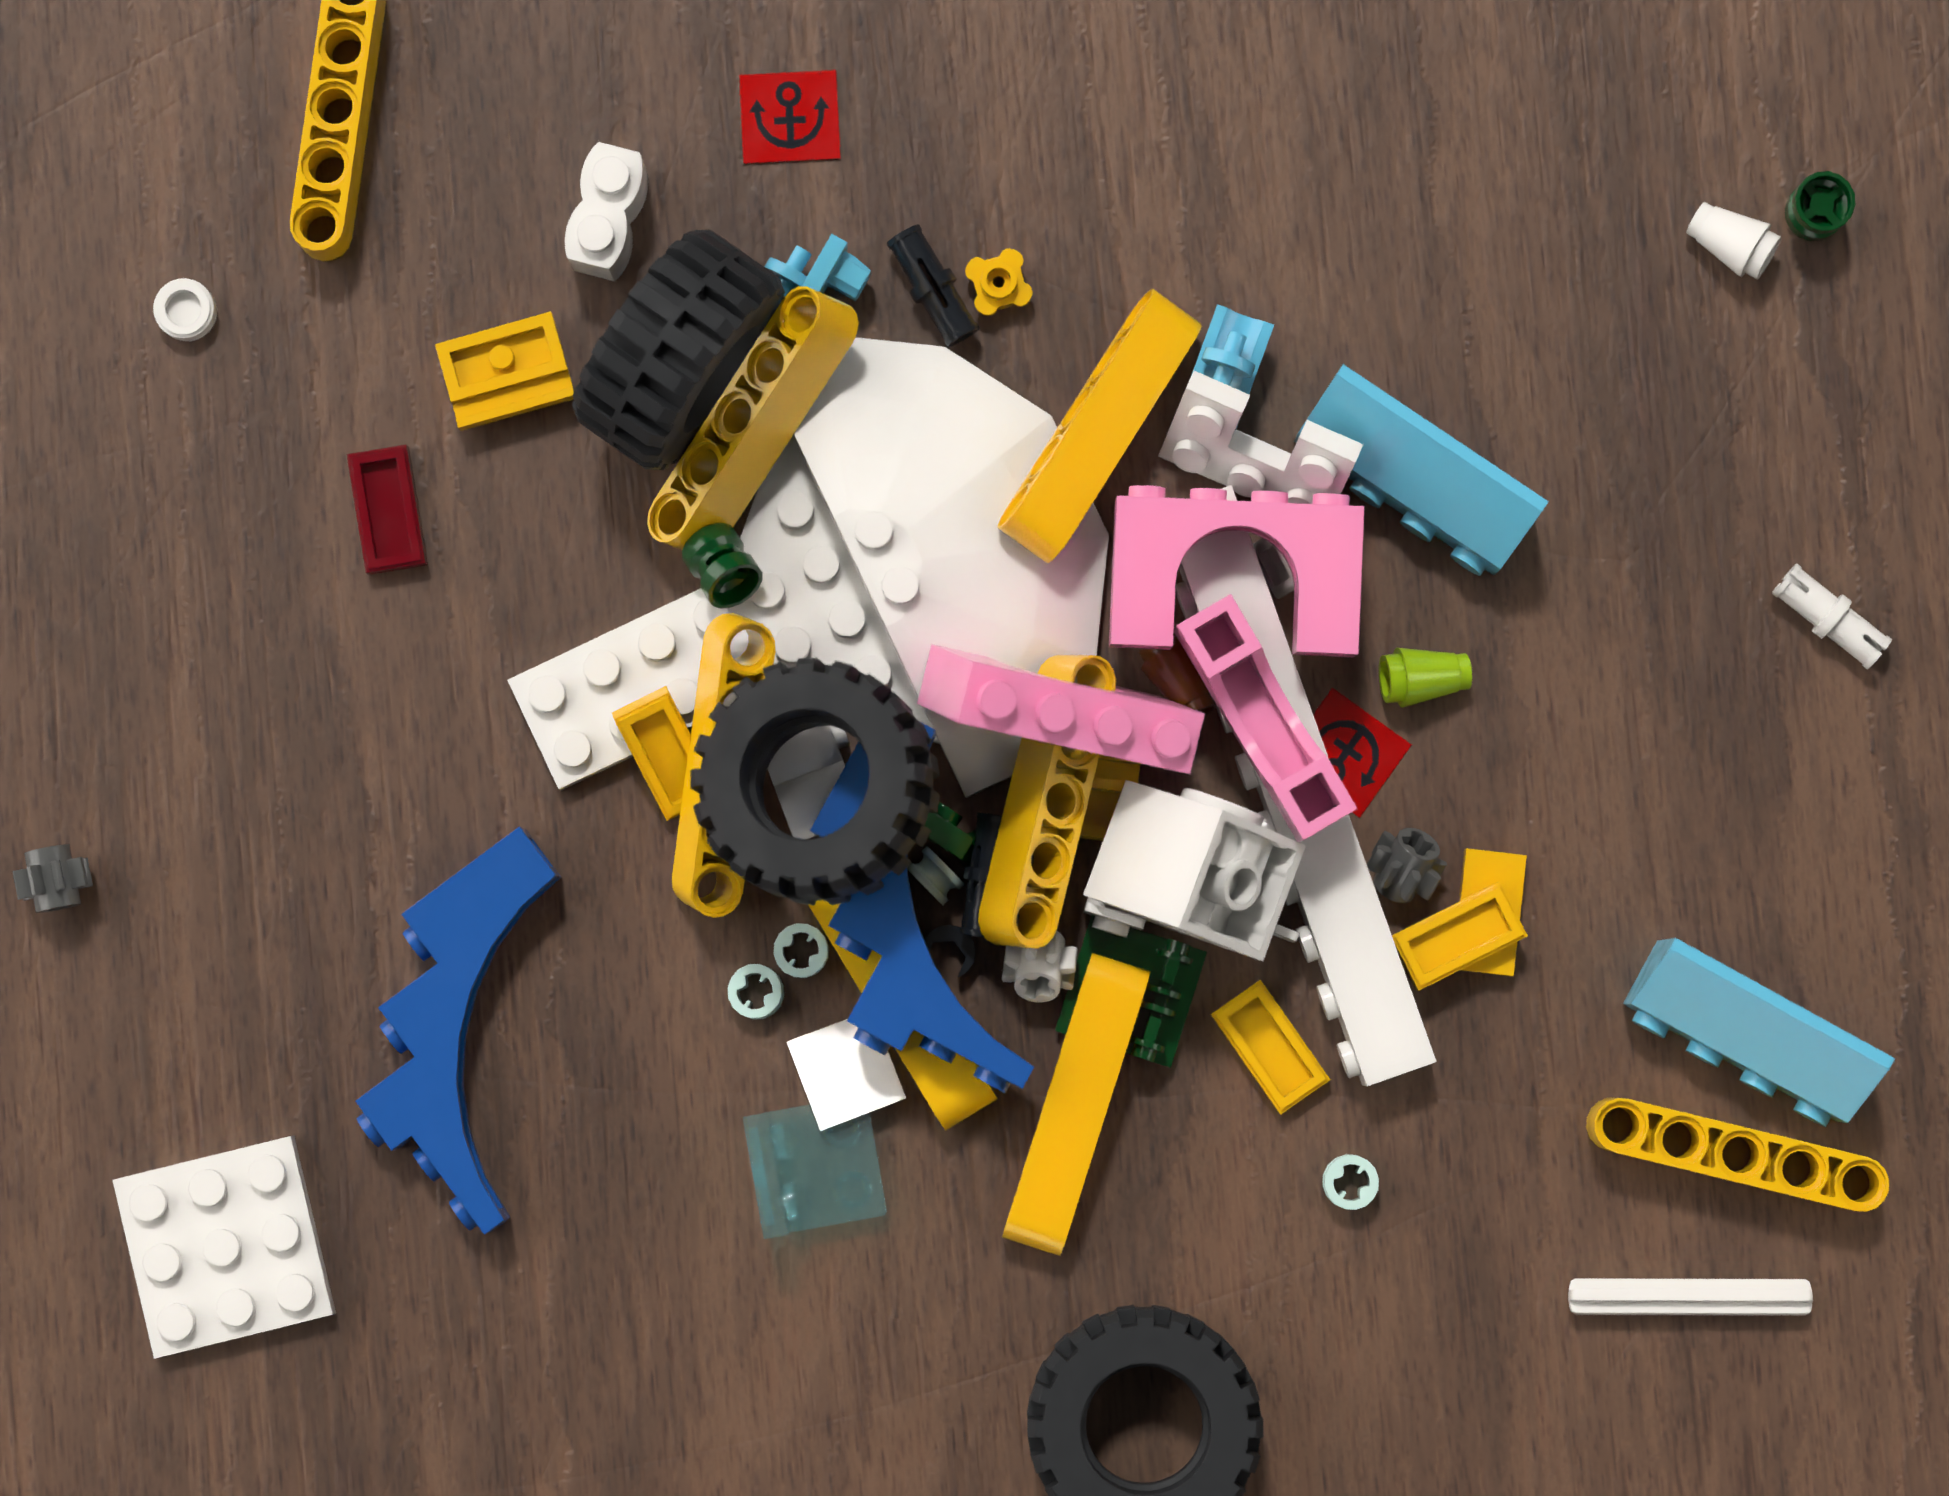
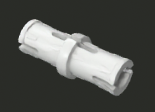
[1772,564,1892,669]

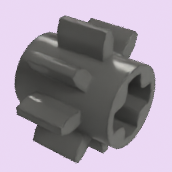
[1367,828,1447,903]
[12,844,93,913]

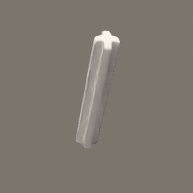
[1568,1278,1813,1316]

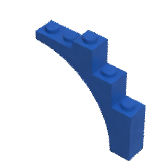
[810,722,1034,1093]
[355,826,562,1235]

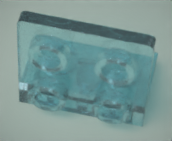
[743,1104,887,1239]

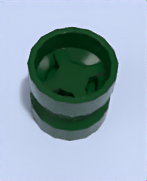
[1785,171,1856,241]
[682,523,763,609]

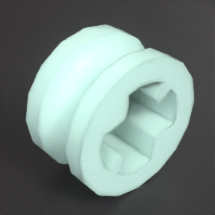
[908,846,965,905]
[774,923,829,978]
[728,964,784,1019]
[1322,1154,1379,1210]

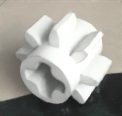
[1002,931,1078,1002]

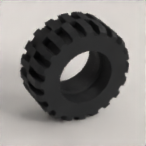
[572,230,785,470]
[690,658,940,905]
[1027,1305,1263,1496]

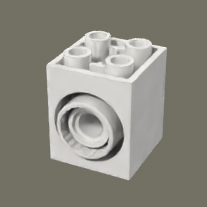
[1083,780,1306,961]

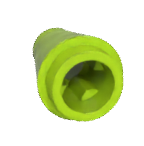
[1379,648,1472,708]

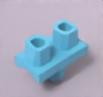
[764,234,871,301]
[1191,304,1274,429]

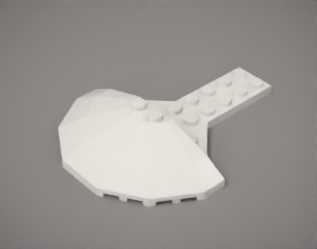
[507,337,1109,798]

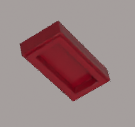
[347,445,428,575]

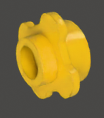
[965,248,1032,316]

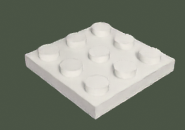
[113,1136,336,1359]

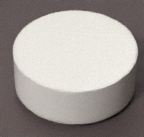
[153,278,217,341]

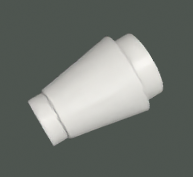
[1686,202,1782,279]

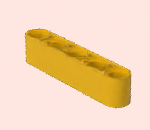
[290,0,386,261]
[647,286,859,550]
[997,289,1202,563]
[672,613,775,918]
[978,655,1116,949]
[809,900,997,1131]
[1002,953,1150,1256]
[1586,1097,1889,1212]

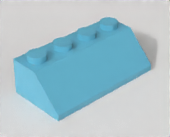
[1294,364,1549,576]
[1623,938,1895,1127]

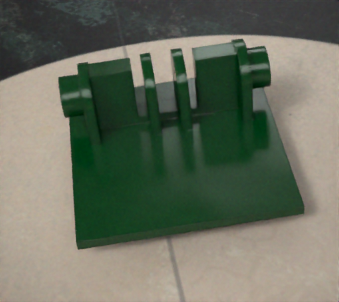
[1055,915,1207,1068]

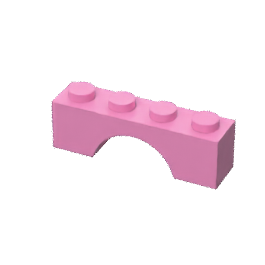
[1174,594,1357,843]

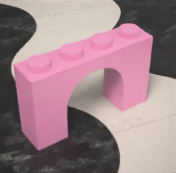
[1109,486,1364,657]
[917,644,1205,774]

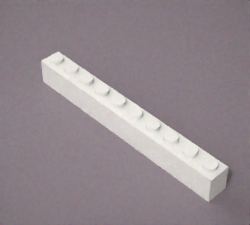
[1175,485,1437,1086]

